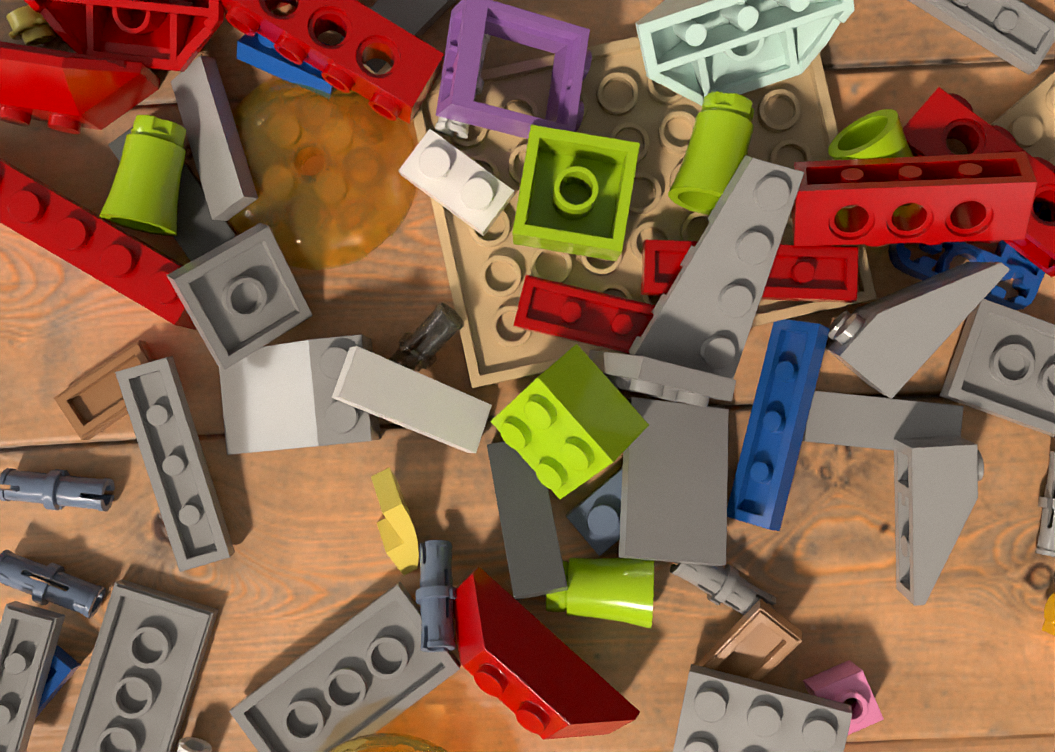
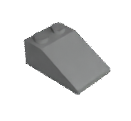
[825,262,1010,399]
[219,334,381,455]

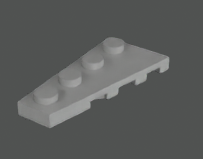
[628,155,804,379]

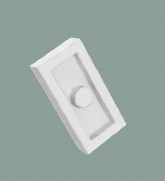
[398,129,515,236]

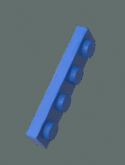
[727,319,830,531]

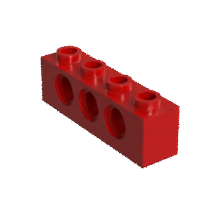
[221,0,444,124]
[903,87,1055,278]
[792,152,1037,247]

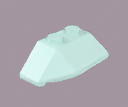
[635,0,855,106]

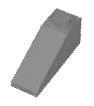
[894,435,984,606]

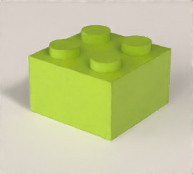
[512,125,640,261]
[490,344,649,499]

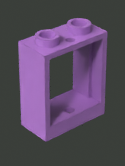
[436,0,592,139]

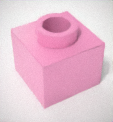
[803,660,884,735]

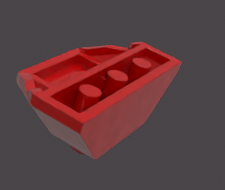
[24,0,224,72]
[0,41,161,134]
[453,566,640,740]

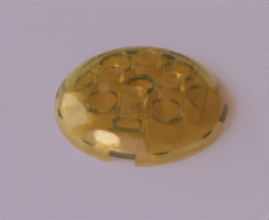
[229,77,416,270]

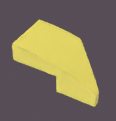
[371,467,419,575]

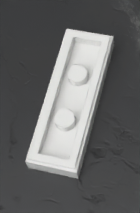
[332,346,492,453]

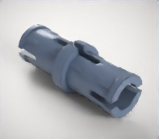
[0,468,115,512]
[416,540,457,652]
[0,550,106,618]

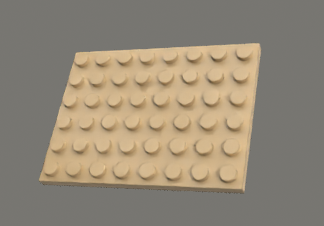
[413,36,877,388]

